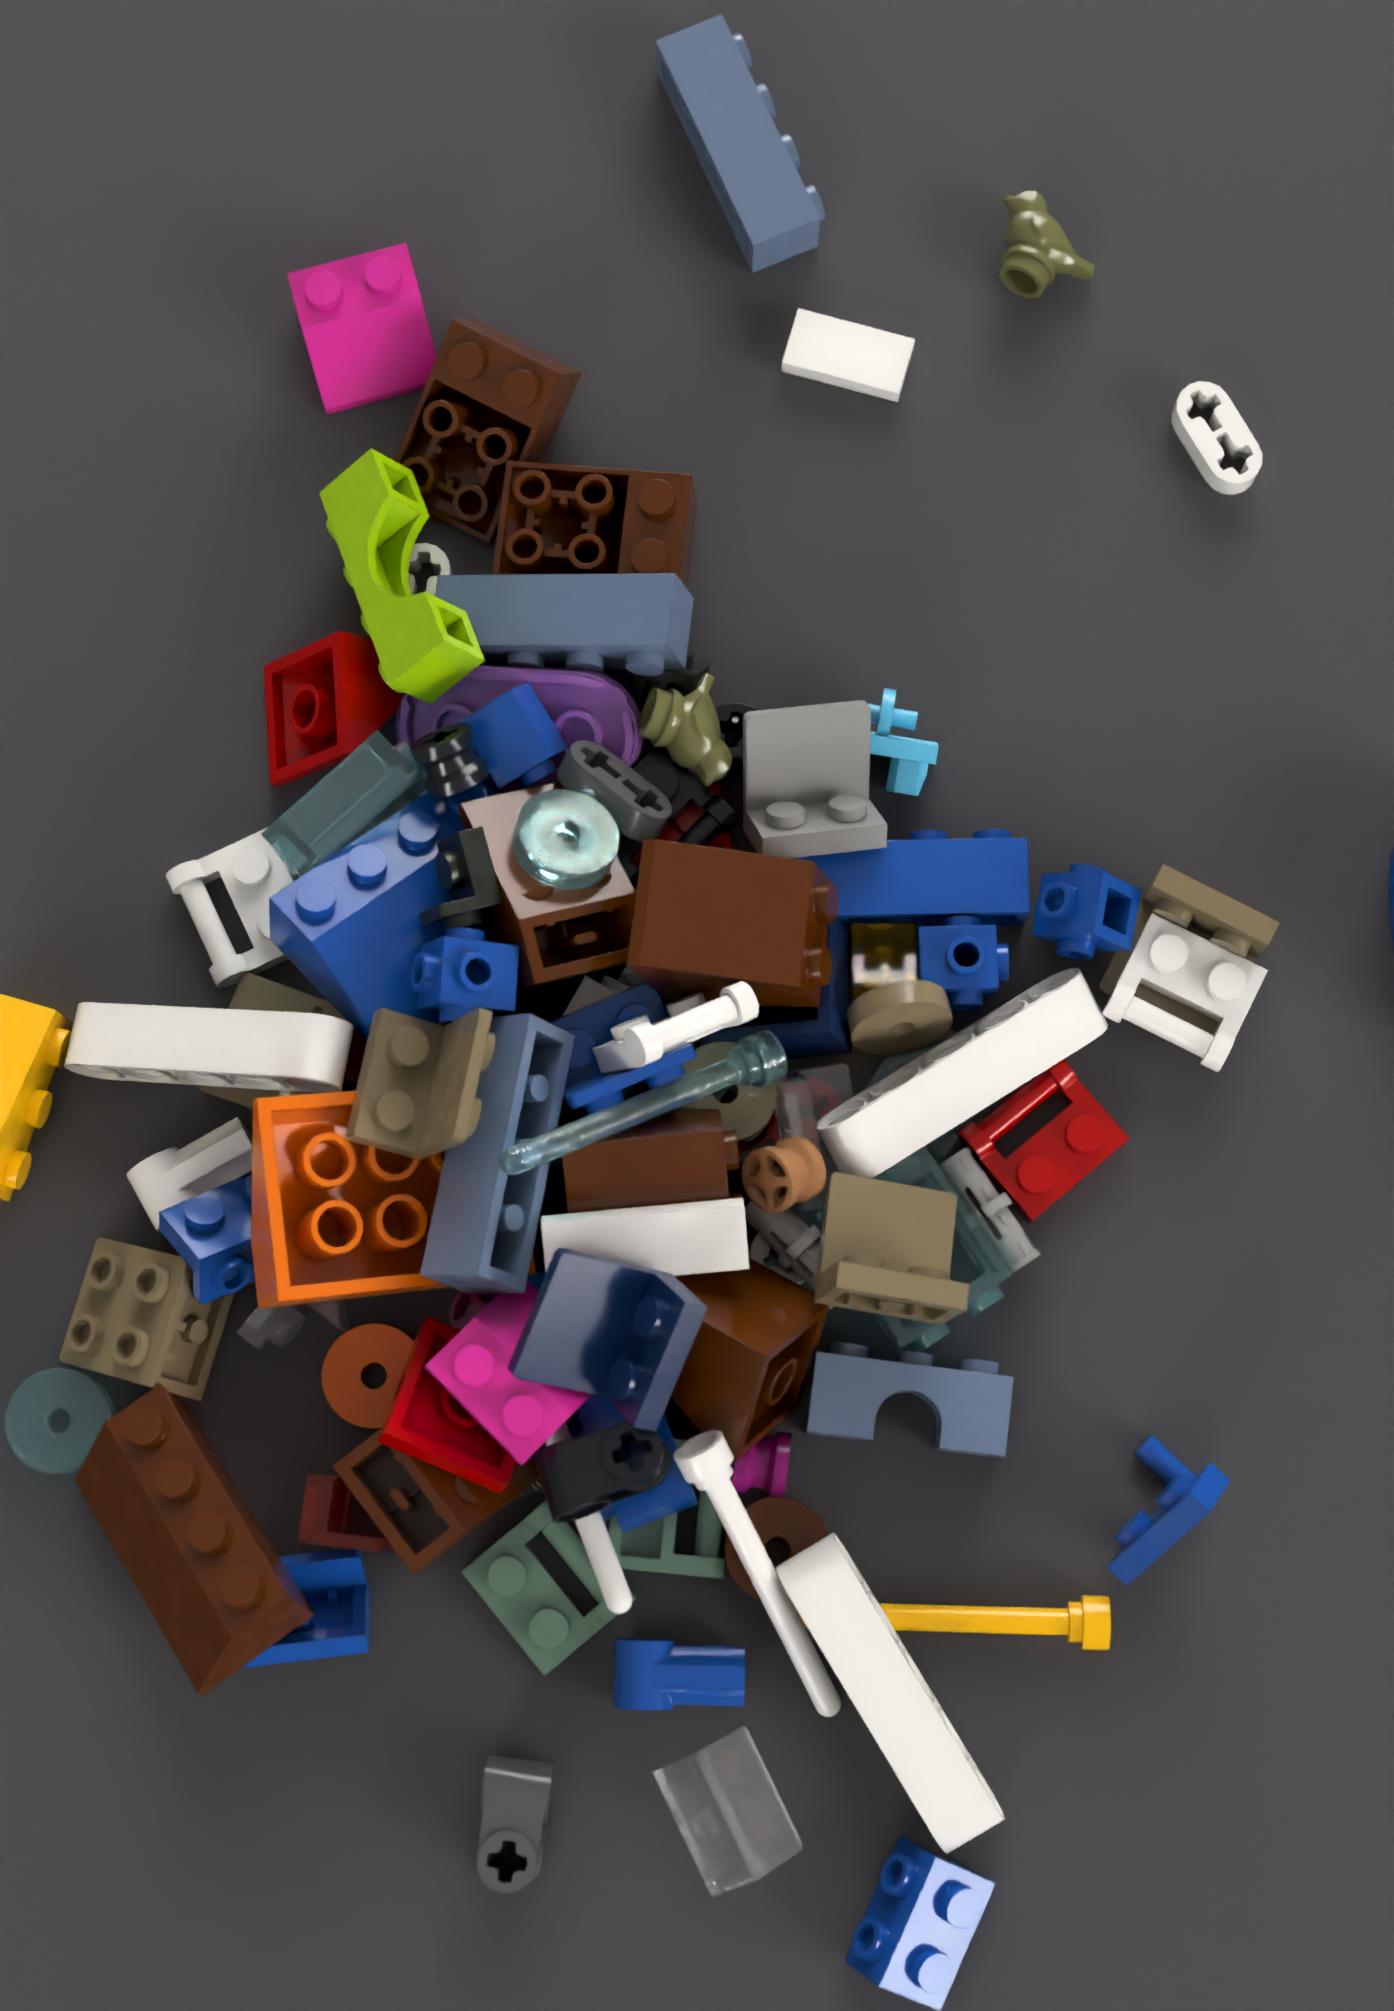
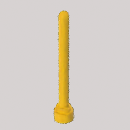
[794,1595,1111,1650]

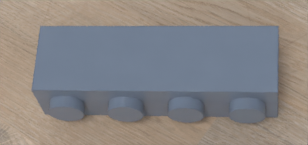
[656,14,825,273]
[435,573,694,676]
[420,1013,575,1293]

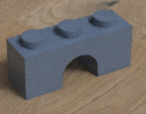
[805,1342,1014,1458]

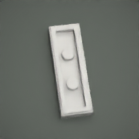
[541,1198,750,1276]

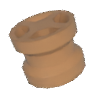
[742,1136,826,1214]

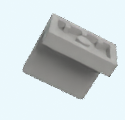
[743,700,888,858]

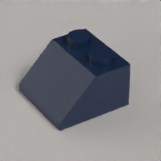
[706,917,852,1059]

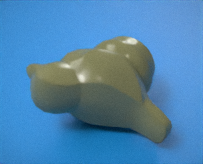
[999,190,1096,298]
[638,673,732,786]

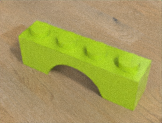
[319,448,485,704]

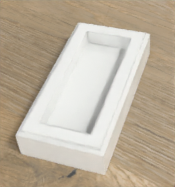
[781,308,915,402]

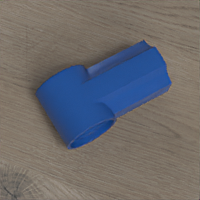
[613,1638,745,1710]

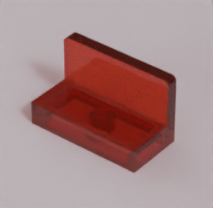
[297,1473,394,1552]

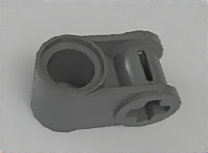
[476,1755,556,1894]

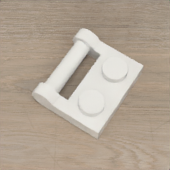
[166,827,294,988]
[1102,913,1268,1073]
[592,981,759,1073]

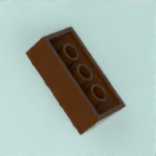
[75,1384,315,1696]

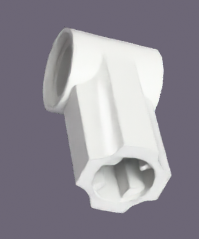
[126,1117,252,1232]

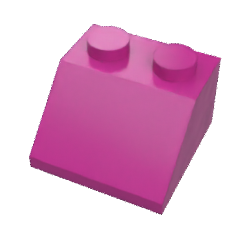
[287,243,437,414]
[425,1279,591,1465]

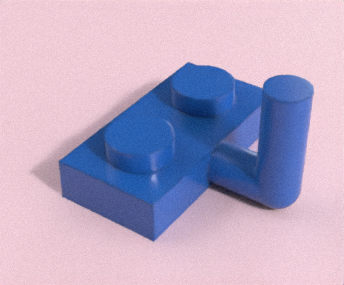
[1107,1434,1230,1586]

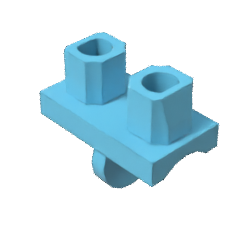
[867,688,939,796]

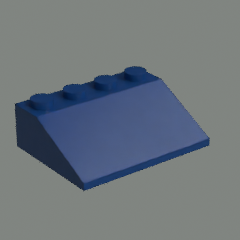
[269,778,501,1041]

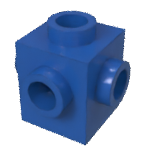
[1032,864,1141,961]
[914,916,1009,1011]
[411,928,519,1025]

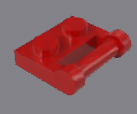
[956,1059,1130,1223]

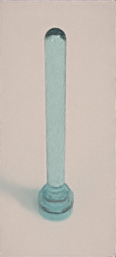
[499,1029,787,1175]

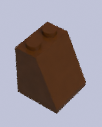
[627,839,838,1007]
[561,1105,742,1213]
[671,1258,830,1463]

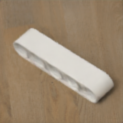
[815,968,1108,1178]
[64,1002,354,1093]
[776,1533,1005,1854]

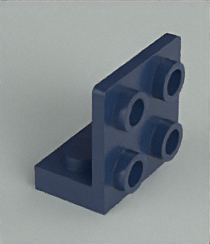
[508,1248,708,1432]

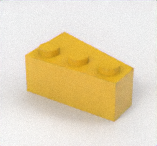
[0,994,72,1202]

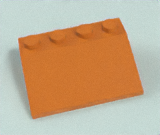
[251,1091,536,1309]

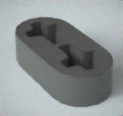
[557,740,672,842]

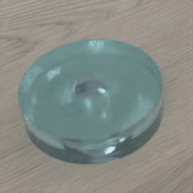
[512,789,620,889]
[5,1368,115,1474]

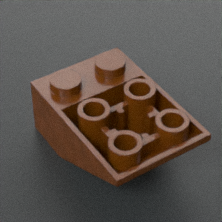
[394,319,582,544]
[492,460,697,588]
[457,782,636,991]
[332,1427,546,1574]

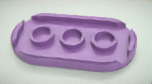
[396,665,644,794]

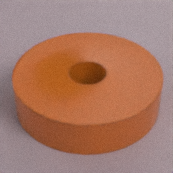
[322,1323,414,1429]

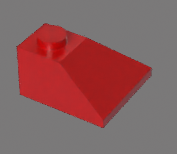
[264,631,402,786]

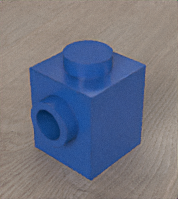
[459,682,569,789]

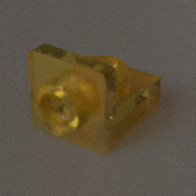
[851,923,917,1002]

